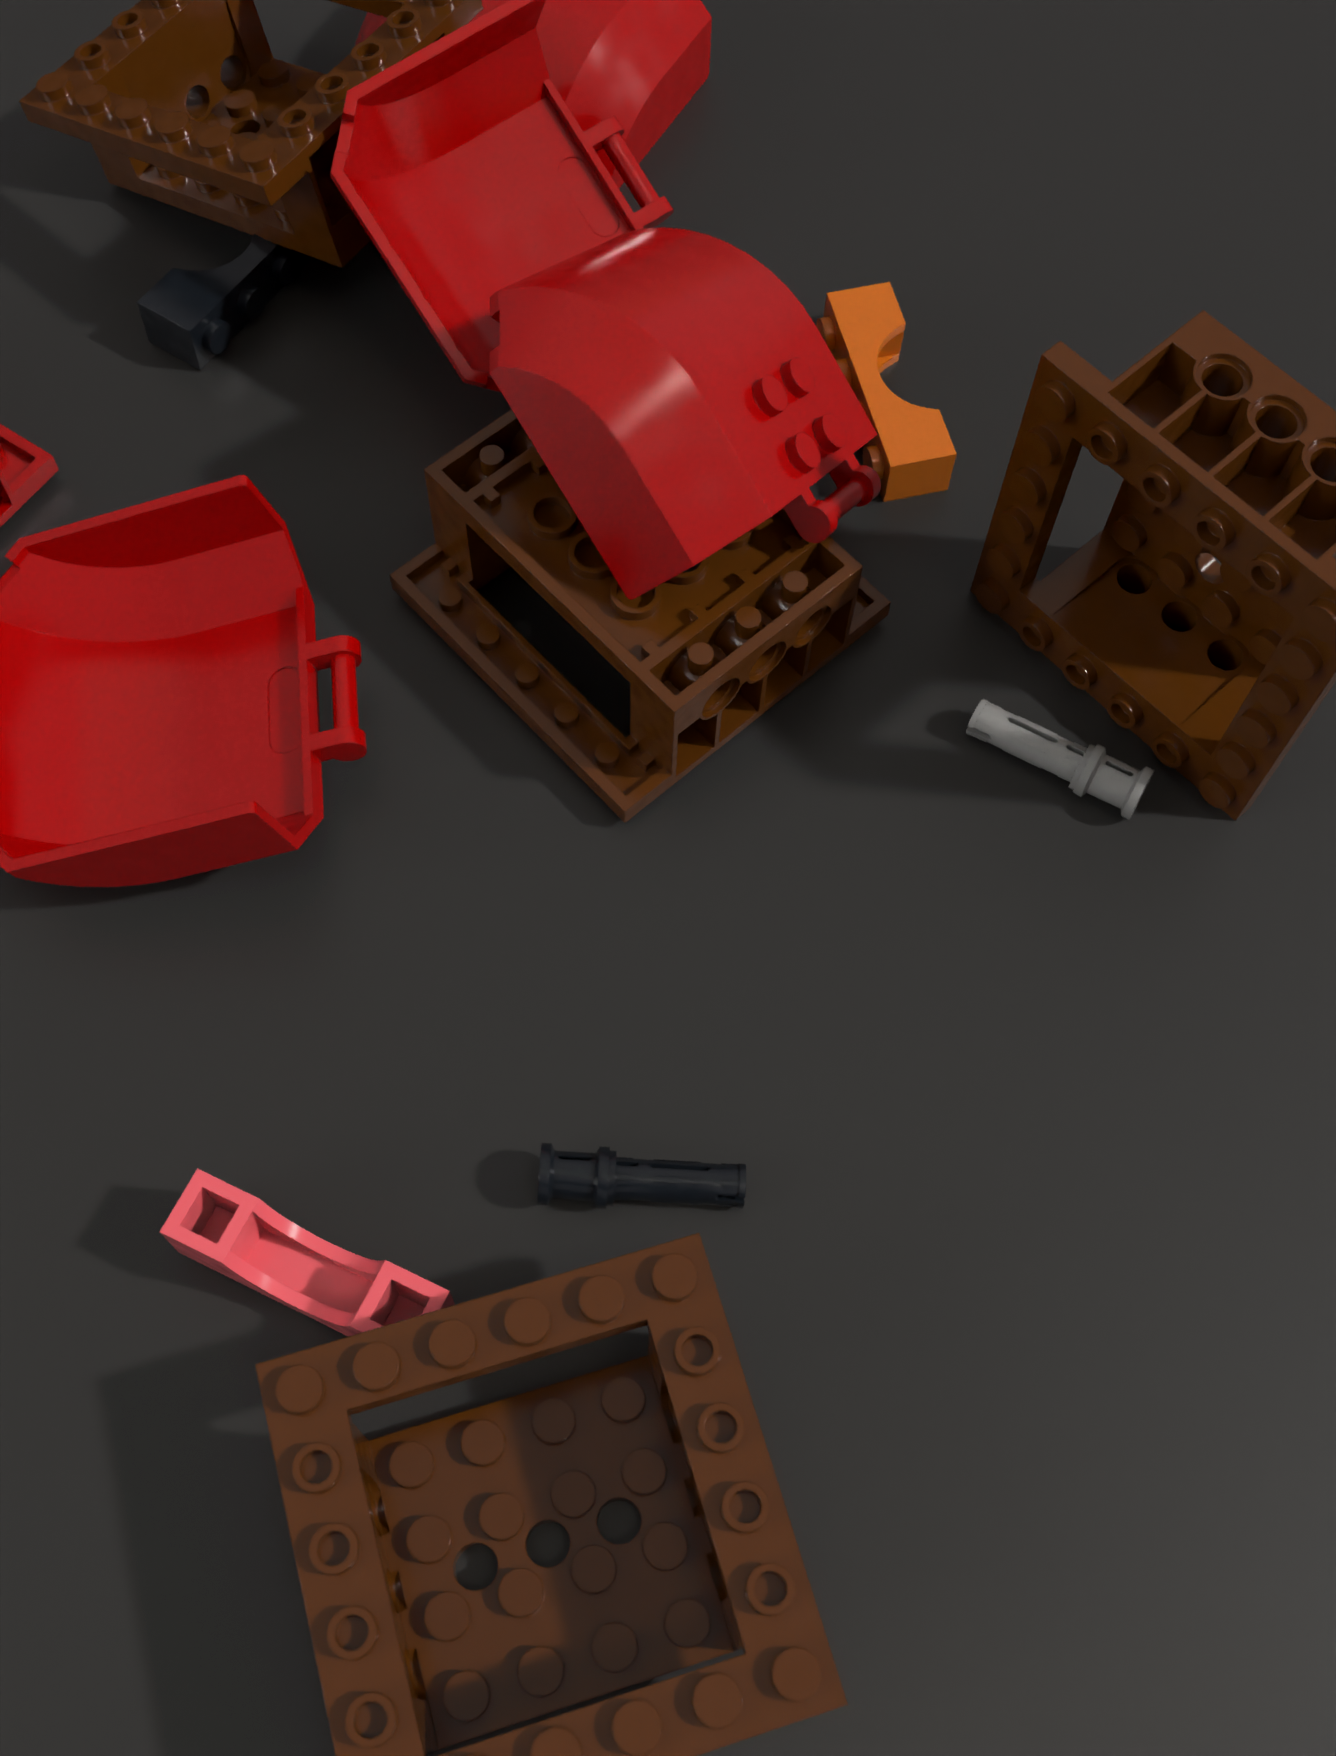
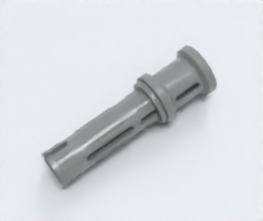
[966,698,1155,820]

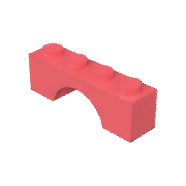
[160,1168,455,1337]

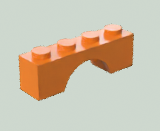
[816,282,957,502]

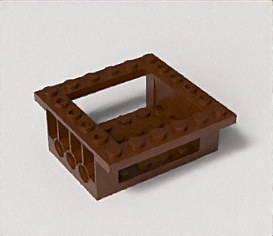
[19,0,483,268]
[970,310,1336,821]
[389,409,891,823]
[255,1233,848,1756]

